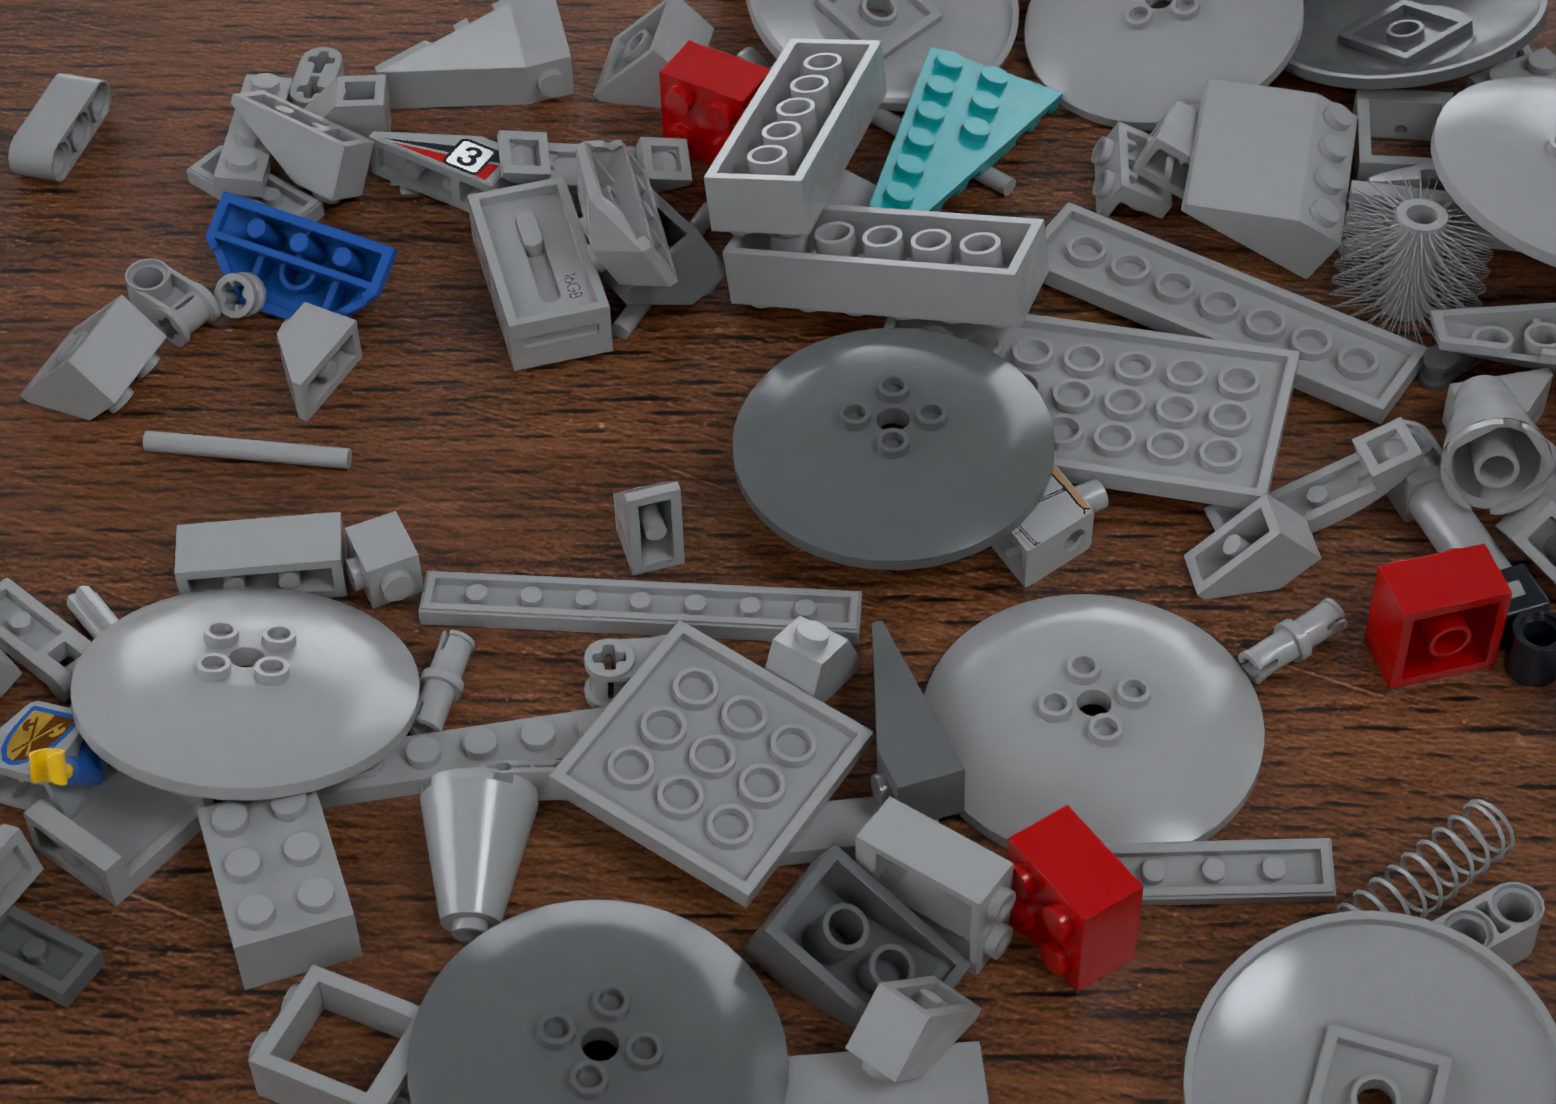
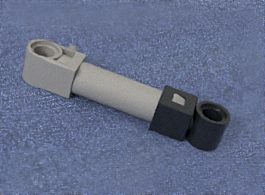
[1386,420,1556,688]

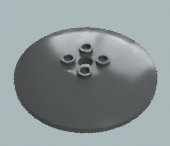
[1284,0,1548,89]
[732,328,1055,570]
[407,899,789,1104]

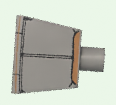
[991,465,1109,588]

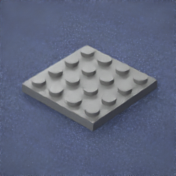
[548,620,874,908]

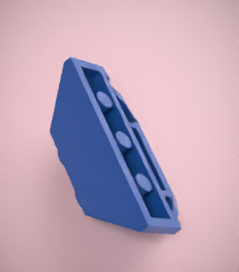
[205,191,398,320]

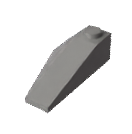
[375,0,574,109]
[1430,302,1556,374]

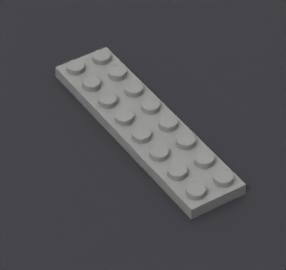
[1043,202,1428,424]

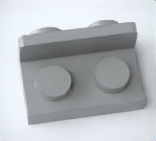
[1091,121,1172,219]

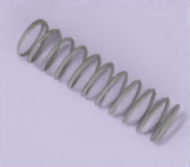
[1337,799,1515,919]

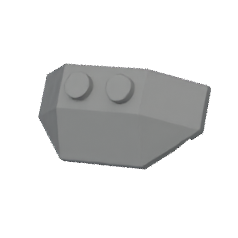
[576,140,679,287]

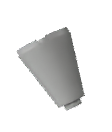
[1439,375,1554,515]
[420,767,539,942]

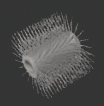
[1329,171,1497,346]

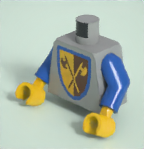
[0,701,108,818]

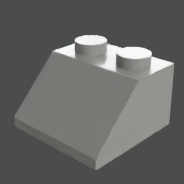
[593,0,714,108]
[20,294,167,420]

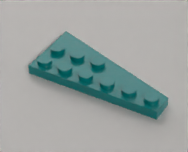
[868,46,1063,212]

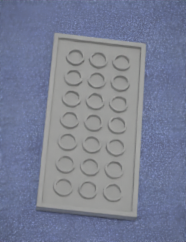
[881,314,1300,509]

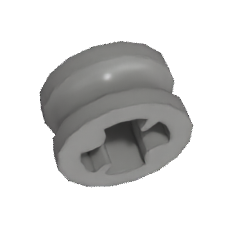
[214,272,266,318]

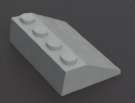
[1181,78,1358,280]

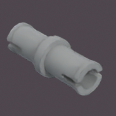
[1238,598,1348,684]
[409,630,475,735]

